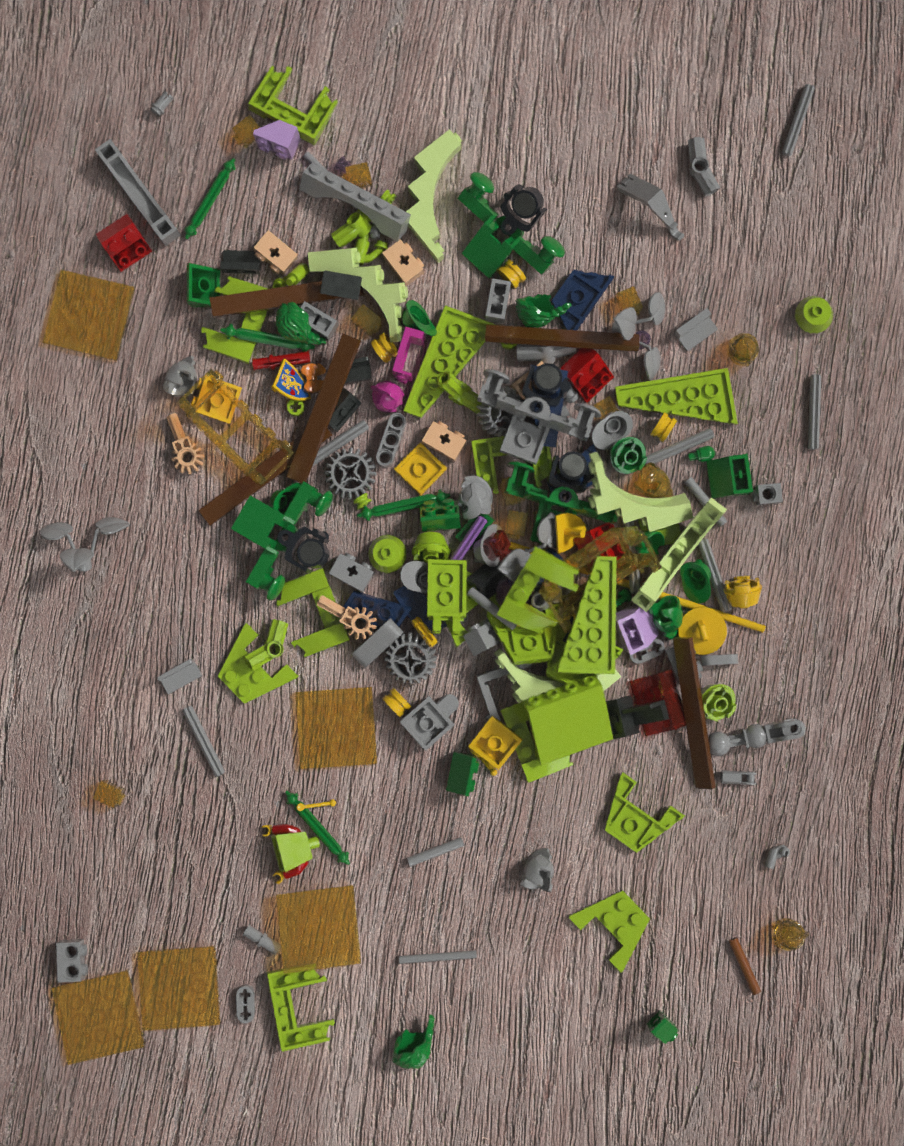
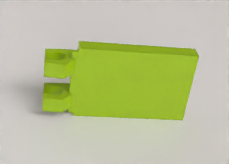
[427,559,467,635]

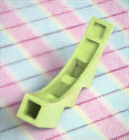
[308,248,408,343]
[588,452,693,532]
[631,498,727,612]
[494,649,621,703]

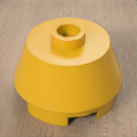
[723,576,762,608]

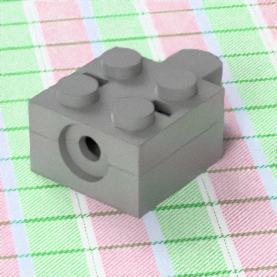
[400,694,459,751]

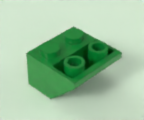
[706,454,753,499]
[420,499,460,532]
[446,752,480,797]

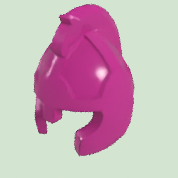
[371,381,404,413]

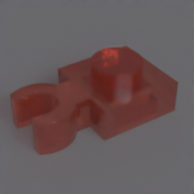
[488,530,512,562]

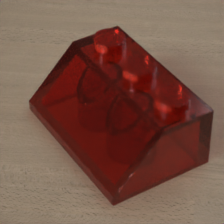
[629,669,686,736]

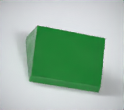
[187,263,220,307]

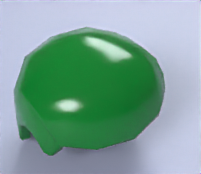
[635,530,665,559]

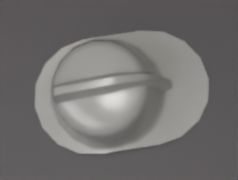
[592,411,633,450]
[473,524,505,567]
[400,561,428,594]

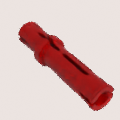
[252,351,311,371]

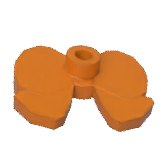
[300,363,326,394]

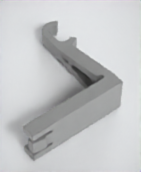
[617,174,685,241]
[476,663,532,721]

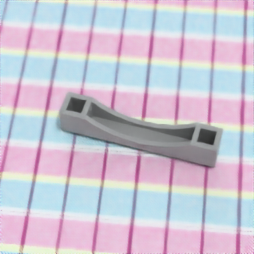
[95,139,181,246]
[299,163,411,242]

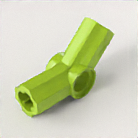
[331,209,371,248]
[437,371,482,414]
[243,619,288,671]

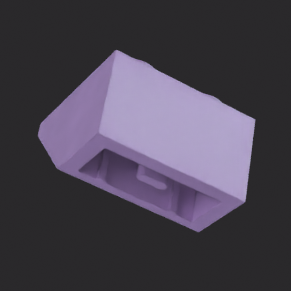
[253,120,301,159]
[616,604,659,655]

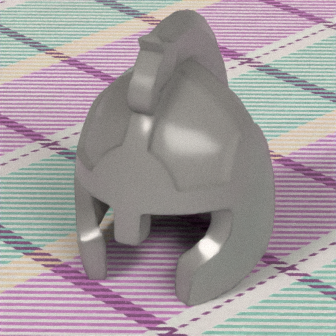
[163,355,197,397]
[458,476,493,519]
[520,848,554,892]

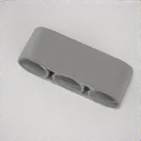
[376,413,406,468]
[351,618,403,668]

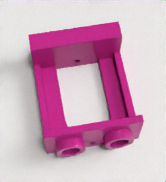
[392,327,425,384]

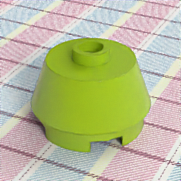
[795,296,833,333]
[412,532,450,563]
[368,535,407,573]
[701,684,737,721]

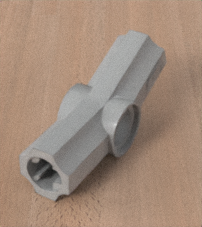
[687,137,720,197]
[517,344,576,364]

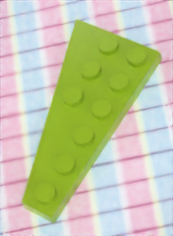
[403,305,495,419]
[614,368,738,425]
[556,556,616,675]

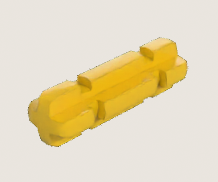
[412,617,437,647]

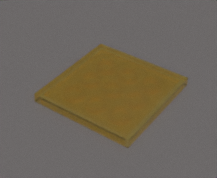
[42,270,136,361]
[295,687,377,769]
[276,885,361,974]
[137,945,221,1031]
[51,970,145,1065]

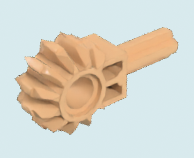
[167,413,205,474]
[317,595,377,639]

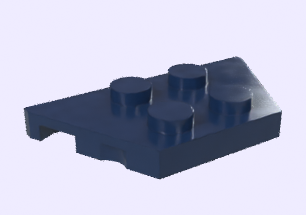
[551,270,614,330]

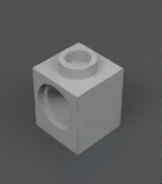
[752,483,783,506]

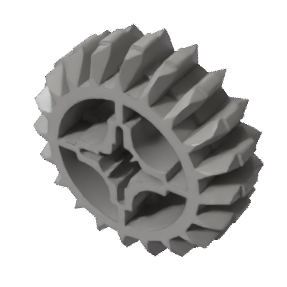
[476,386,525,437]
[325,447,377,499]
[385,633,437,684]

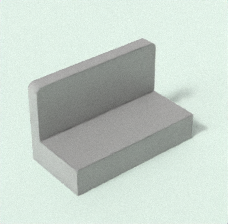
[674,308,718,351]
[157,659,203,695]

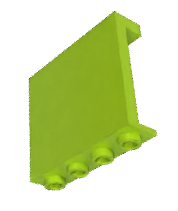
[522,675,613,765]

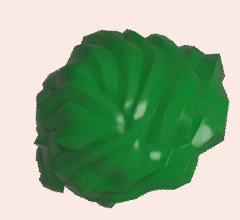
[515,294,572,328]
[276,302,327,345]
[392,1014,435,1070]

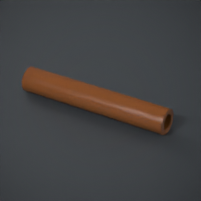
[728,937,761,995]

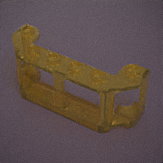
[176,369,294,486]
[539,526,662,633]

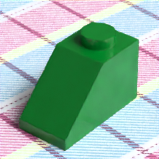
[647,1010,679,1044]

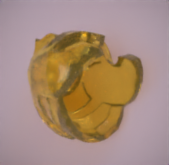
[727,333,759,367]
[633,462,673,498]
[772,918,810,951]

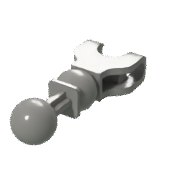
[708,718,806,756]

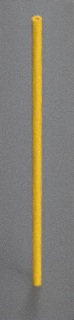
[508,542,766,633]

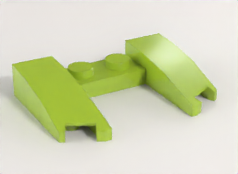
[248,66,338,146]
[201,276,268,364]
[471,436,552,494]
[497,546,579,634]
[277,568,350,657]
[501,702,573,783]
[267,963,335,1052]

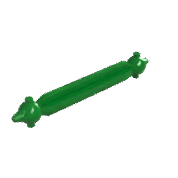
[184,158,236,240]
[220,324,315,352]
[357,489,451,522]
[285,791,350,865]

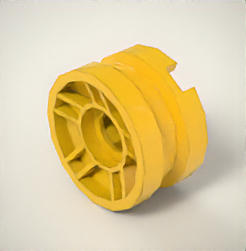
[497,259,526,290]
[371,333,398,363]
[650,412,677,443]
[382,688,412,717]

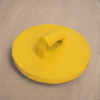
[678,607,727,655]

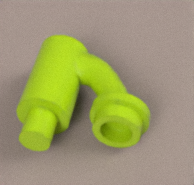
[355,234,388,265]
[273,263,309,288]

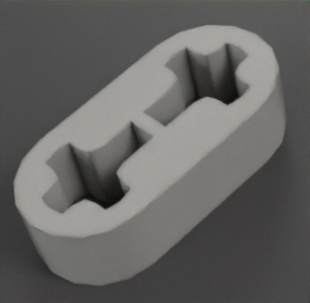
[629,639,665,664]
[701,654,738,666]
[236,984,255,1024]

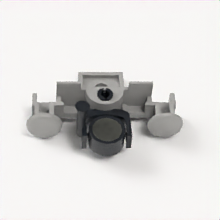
[477,363,601,465]

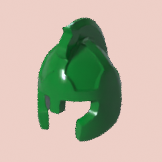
[649,595,683,640]

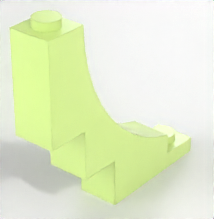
[406,129,462,263]

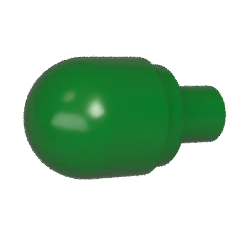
[688,446,715,462]

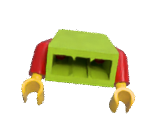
[261,824,320,884]

